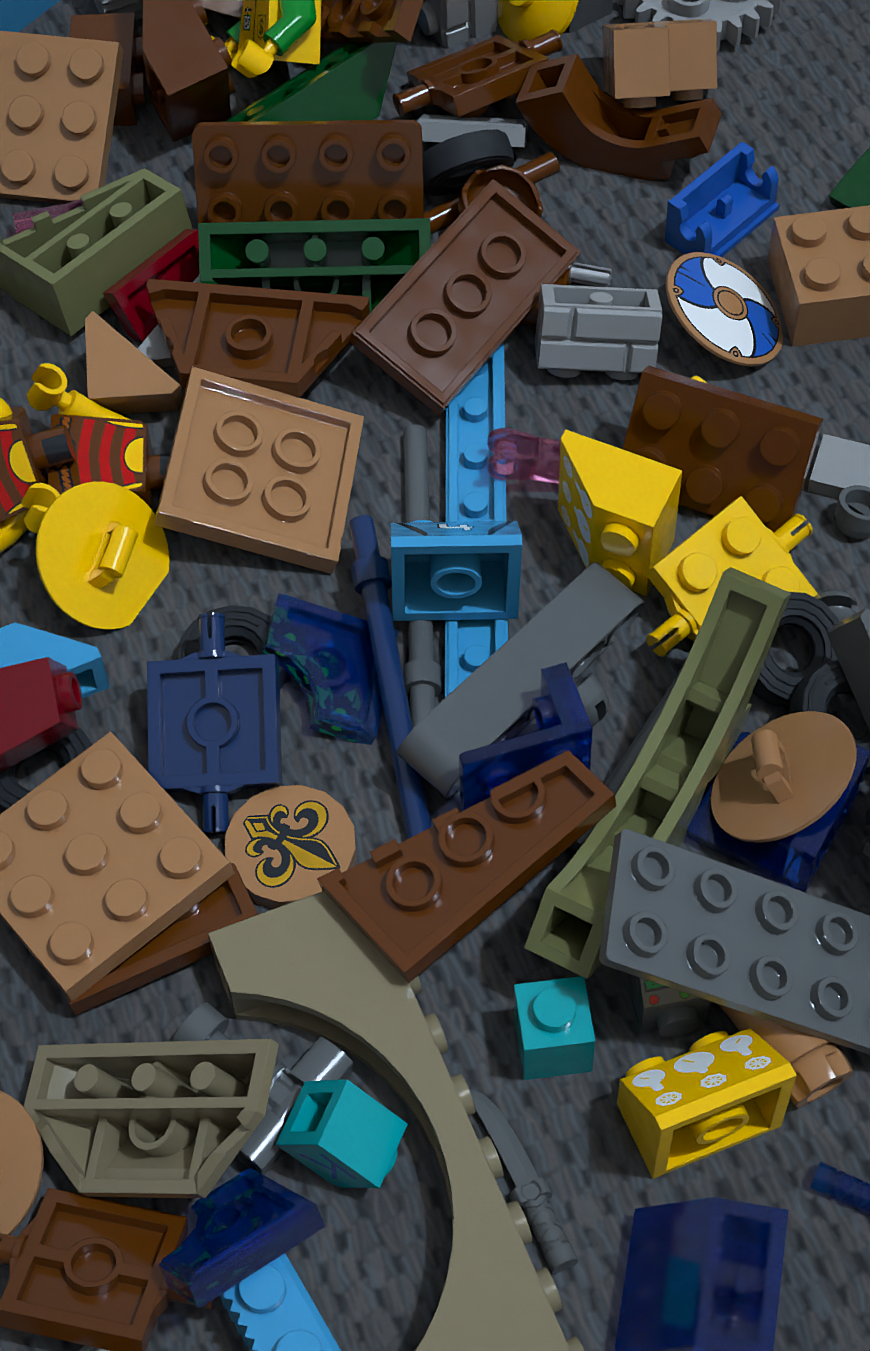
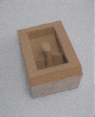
[85,311,184,414]

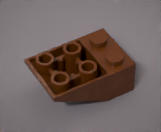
[142,0,235,142]

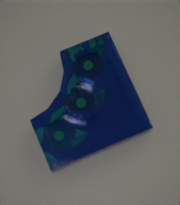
[261,593,398,745]
[158,1168,326,1308]

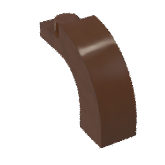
[515,53,722,181]

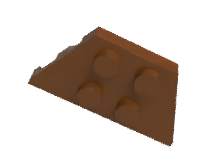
[146,279,370,398]

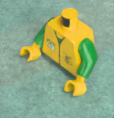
[210,0,321,78]

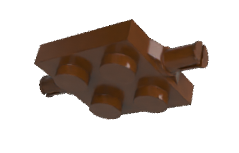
[392,29,563,118]
[0,1188,219,1351]

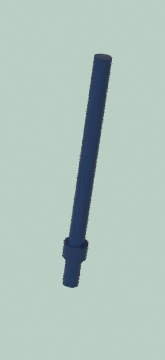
[349,515,432,839]

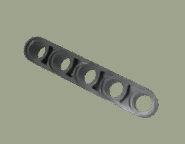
[397,562,646,798]

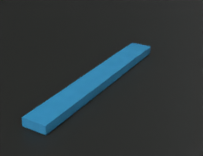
[445,343,508,698]

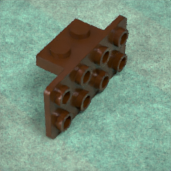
[192,120,424,223]

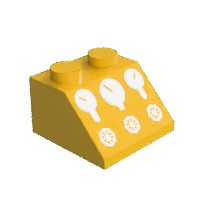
[558,430,682,596]
[617,1028,797,1179]

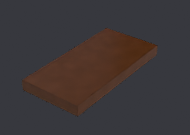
[348,179,581,416]

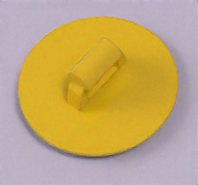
[36,481,170,630]

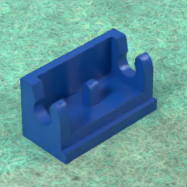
[664,142,780,257]

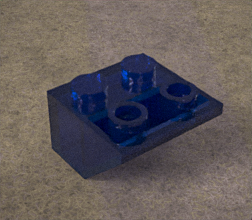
[614,1197,789,1351]

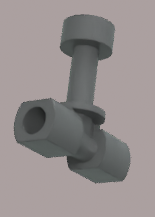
[172,1002,353,1179]

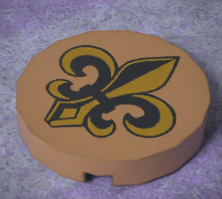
[225,785,357,909]

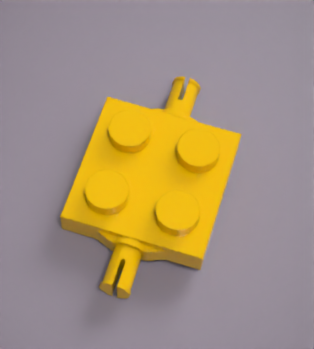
[645,496,818,657]

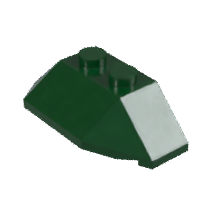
[225,42,397,122]
[198,218,431,313]

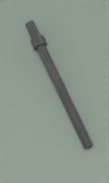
[403,425,441,728]

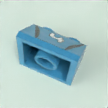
[391,519,522,621]

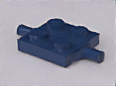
[147,613,282,835]

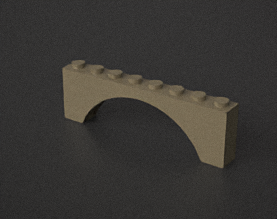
[208,891,584,1351]

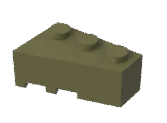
[0,168,193,336]

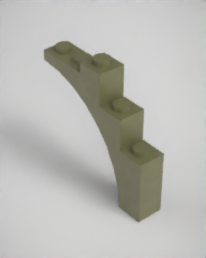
[524,567,791,979]

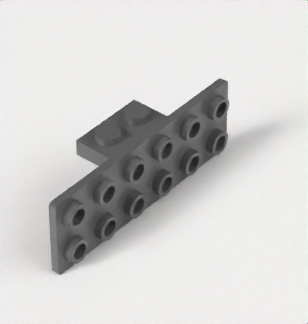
[599,829,870,1055]

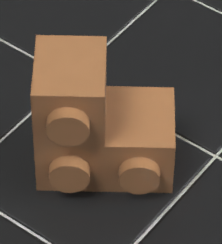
[602,19,717,108]

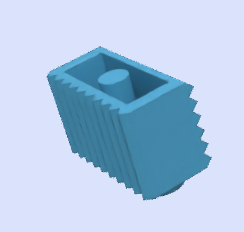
[216,1242,341,1351]

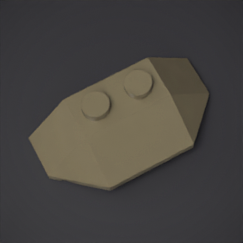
[24,1039,279,1198]

